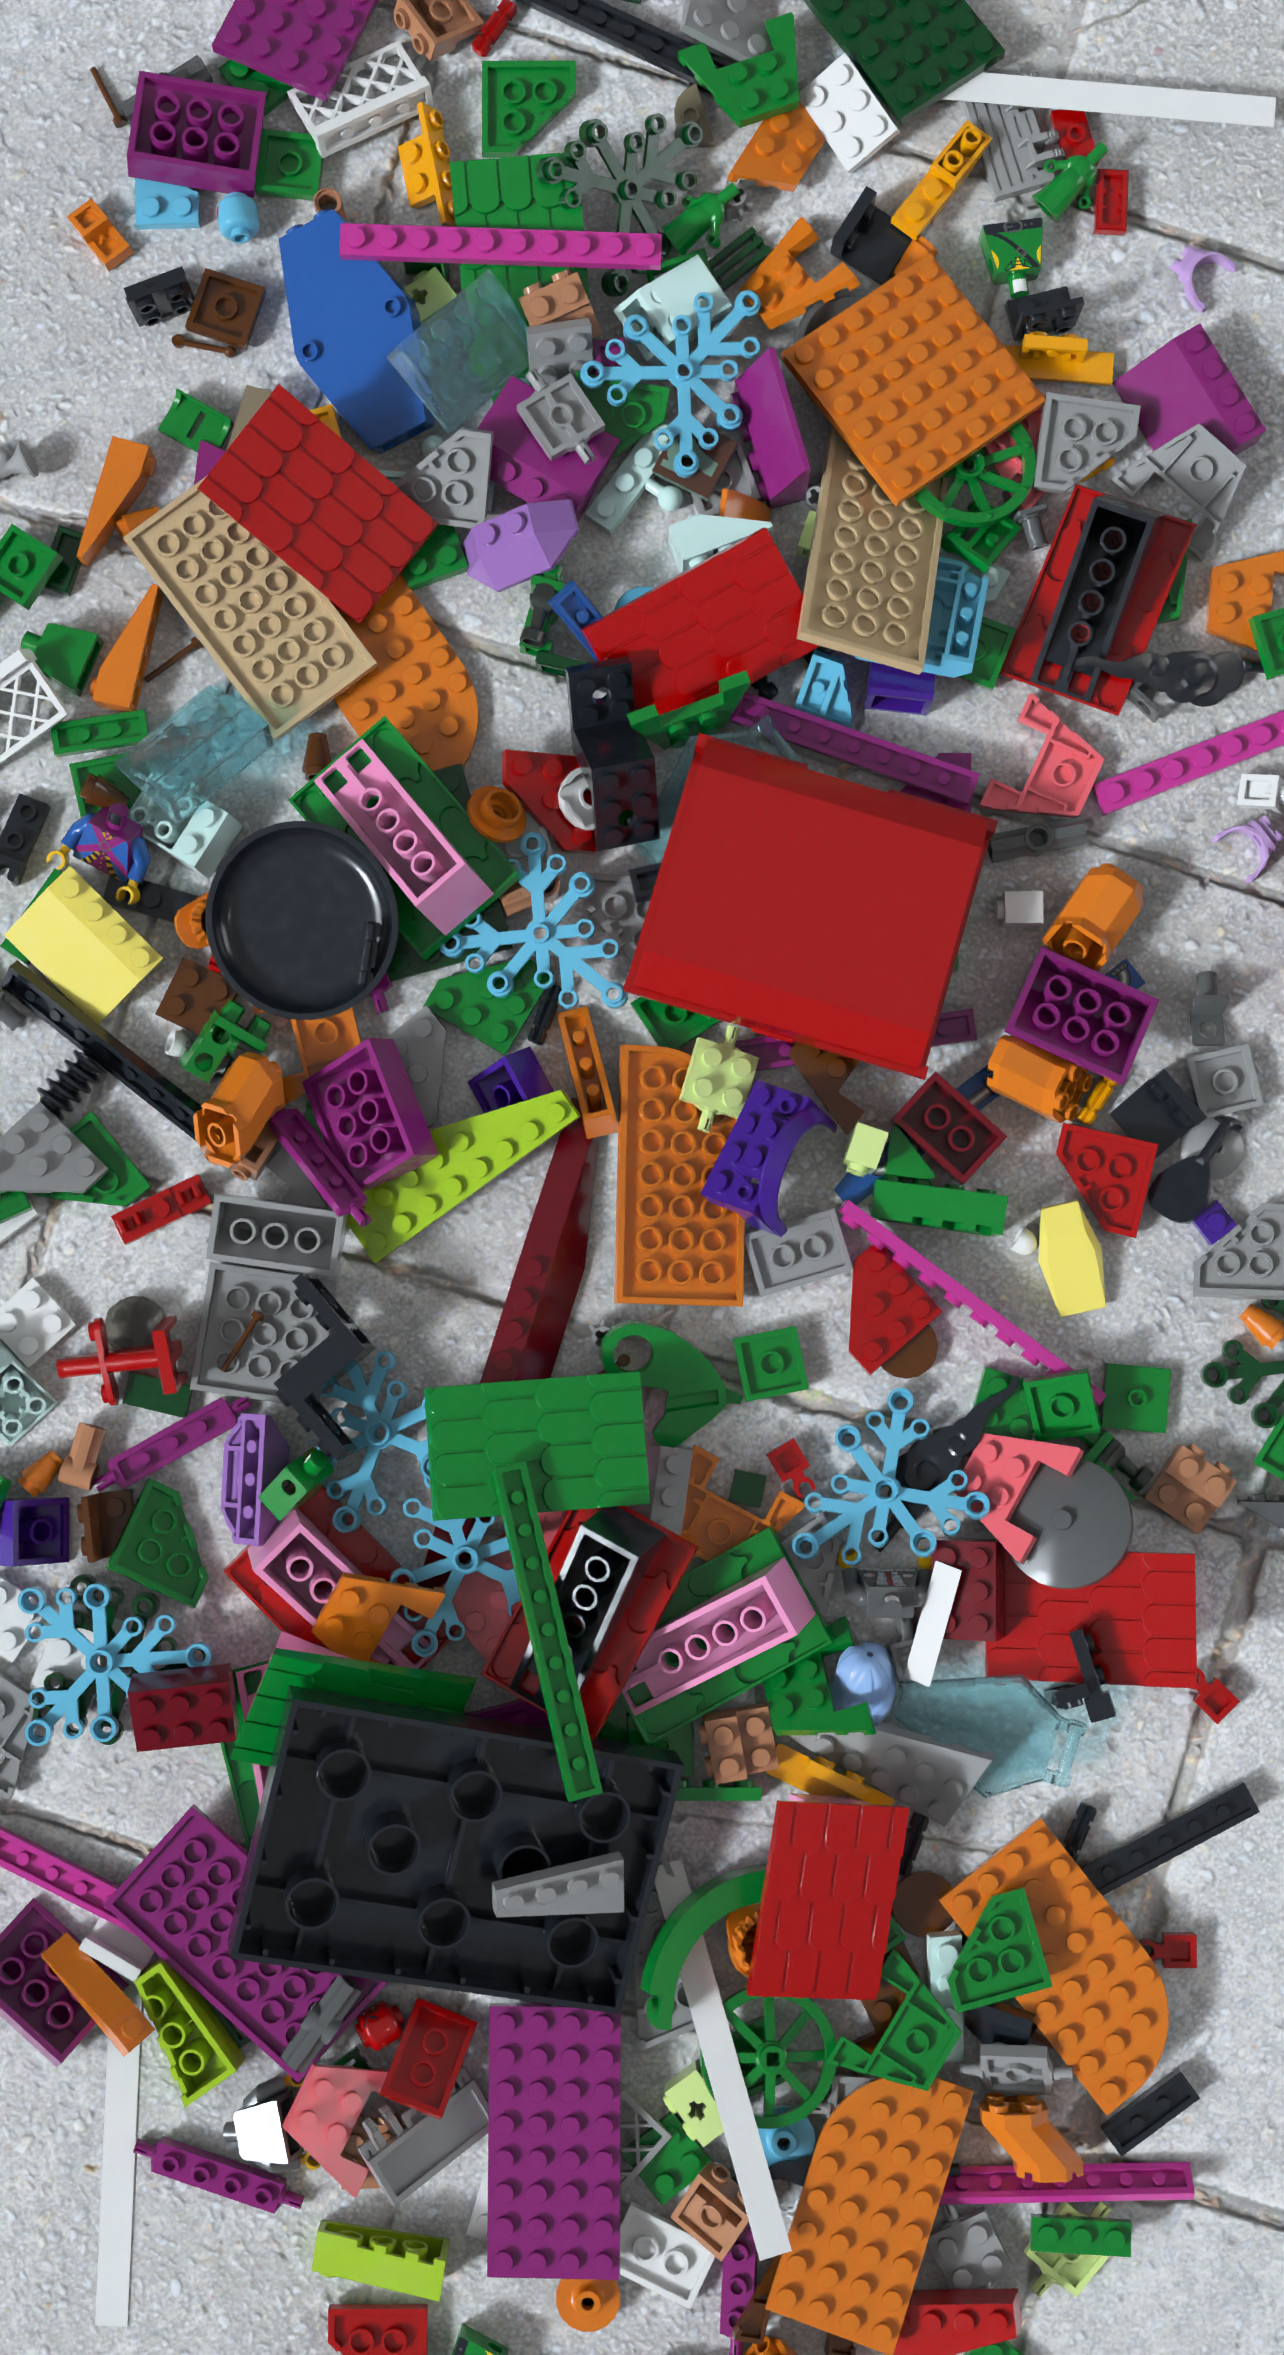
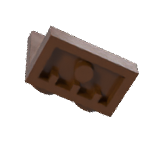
[77,1489,134,1563]

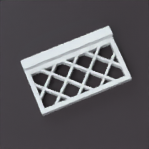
[287,40,434,158]
[0,648,71,765]

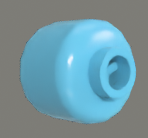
[217,192,260,244]

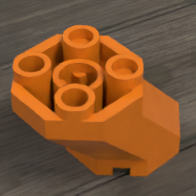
[1042,863,1144,972]
[987,1035,1093,1124]
[193,1051,285,1168]
[979,2093,1083,2183]

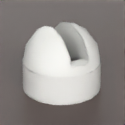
[165,1030,191,1057]
[1010,1227,1037,1255]

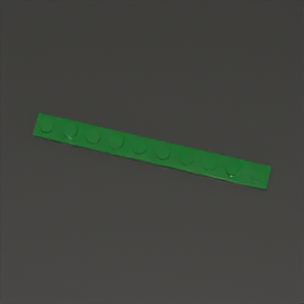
[491,1461,603,1802]

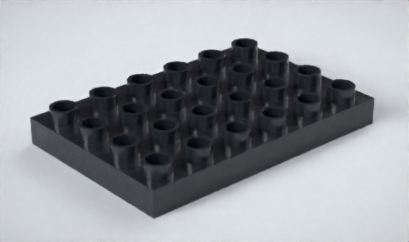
[227,1685,684,2014]

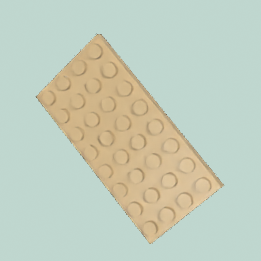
[797,426,949,675]
[123,475,378,741]

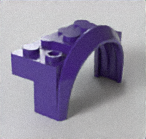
[700,1080,837,1237]

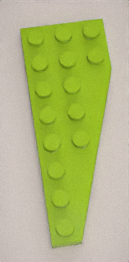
[347,1090,581,1264]

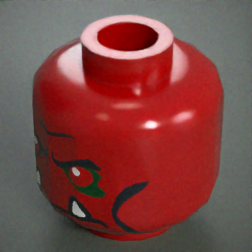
[354,2000,405,2051]

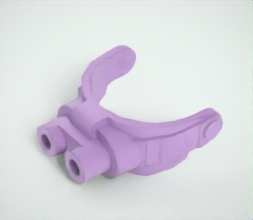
[1170,244,1237,313]
[1212,816,1283,884]

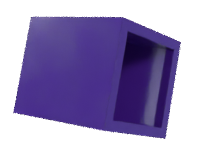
[864,662,935,716]

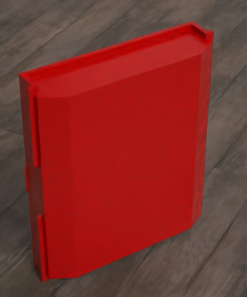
[623,733,998,1080]

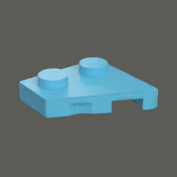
[135,178,200,230]
[794,649,853,728]

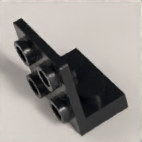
[830,186,913,285]
[124,266,195,327]
[1005,286,1085,341]
[1110,1069,1207,1159]

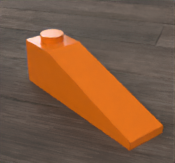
[76,436,157,567]
[90,584,164,713]
[556,1006,618,1139]
[41,1932,155,2056]

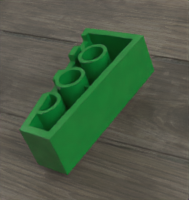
[868,1175,1008,1237]

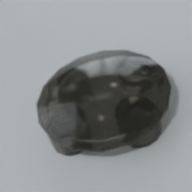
[105,1296,166,1350]

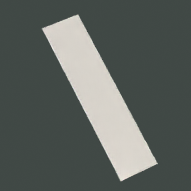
[904,1561,962,1687]

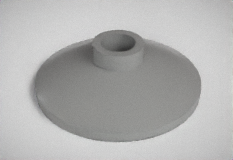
[1180,1117,1244,1180]

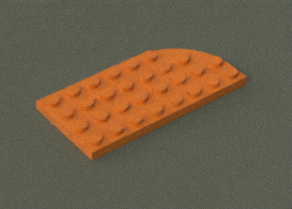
[330,574,479,771]
[614,1044,745,1307]
[938,1817,1169,2116]
[765,2077,974,2355]

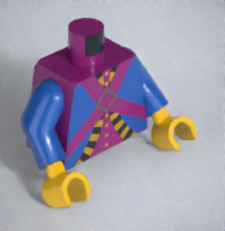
[46,803,151,905]

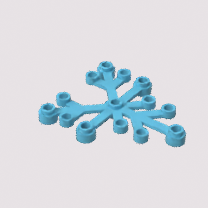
[580,290,761,478]
[440,832,628,1009]
[317,1351,431,1533]
[792,1388,990,1566]
[390,1454,521,1657]
[18,1582,213,1746]

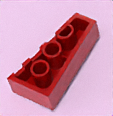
[893,2288,1022,2355]

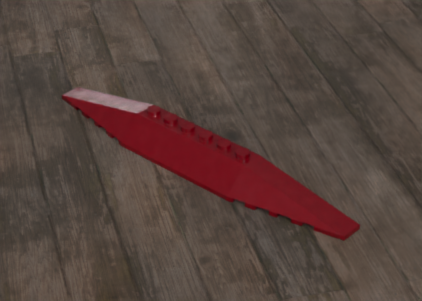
[419,1098,599,1589]

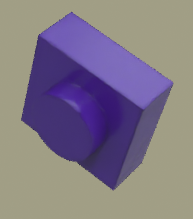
[1192,1200,1237,1245]

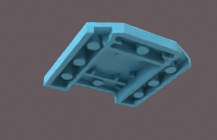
[855,557,989,678]

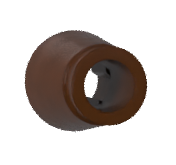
[302,732,332,781]
[79,773,130,808]

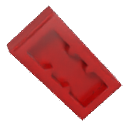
[1050,109,1099,166]
[1093,169,1129,236]

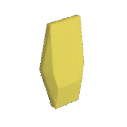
[1038,1200,1106,1317]

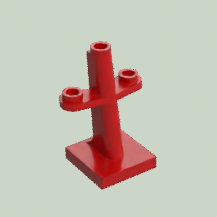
[56,1315,188,1406]

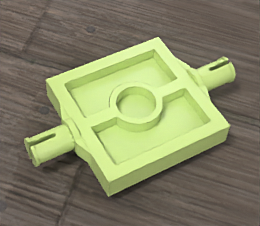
[679,1025,759,1133]
[1024,2201,1112,2298]

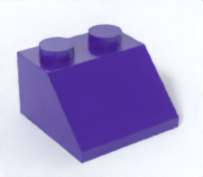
[468,1046,554,1113]
[0,1497,69,1567]

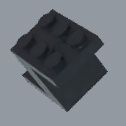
[565,656,660,851]
[274,1273,376,1459]

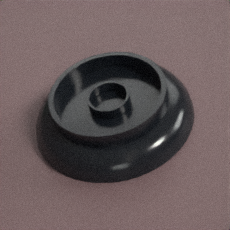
[205,821,399,1020]

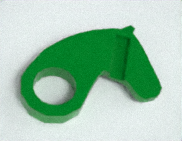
[599,1320,743,1448]

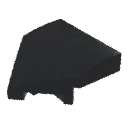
[964,2002,1035,2046]

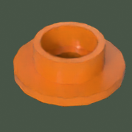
[467,786,527,843]
[556,2279,620,2332]

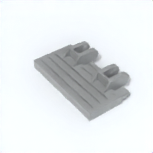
[962,63,1065,203]
[357,2067,489,2206]

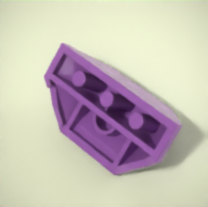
[461,499,580,592]
[221,1413,290,1546]

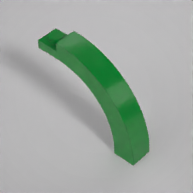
[641,1864,767,2030]

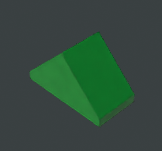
[883,1125,936,1181]

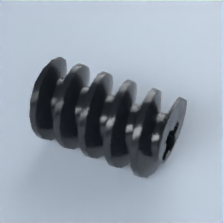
[37,1050,107,1121]

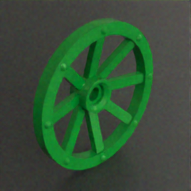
[914,422,1036,528]
[699,1987,836,2129]

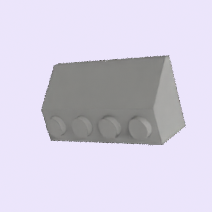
[206,1193,348,1277]
[627,1445,693,1536]

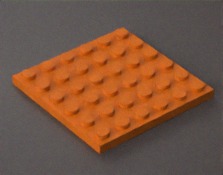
[780,253,1046,507]

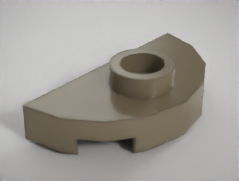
[674,84,714,148]

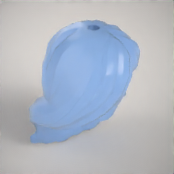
[830,1641,896,1726]

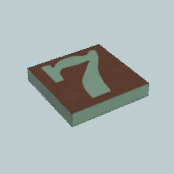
[652,425,738,502]

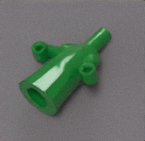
[1032,142,1108,223]
[661,182,740,256]

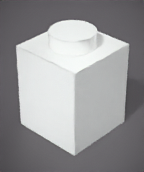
[995,891,1044,928]

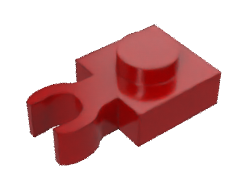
[766,1438,816,1498]
[1191,1668,1240,1725]
[1139,1932,1197,1968]

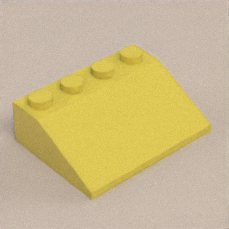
[4,866,165,1024]

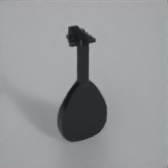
[1148,1116,1244,1224]

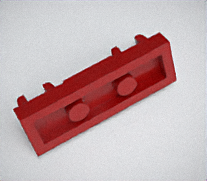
[111,1174,213,1245]

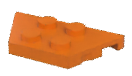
[727,100,826,192]

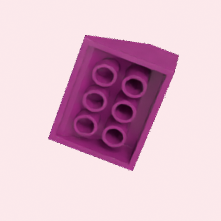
[127,70,266,198]
[1112,323,1266,455]
[730,347,811,509]
[477,375,621,522]
[1004,947,1159,1085]
[302,1038,439,1192]
[0,1898,129,2067]

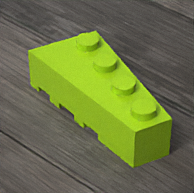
[134,1958,246,2108]
[311,2220,450,2302]

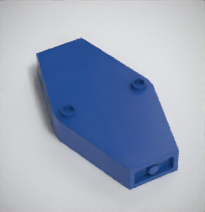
[278,209,435,454]

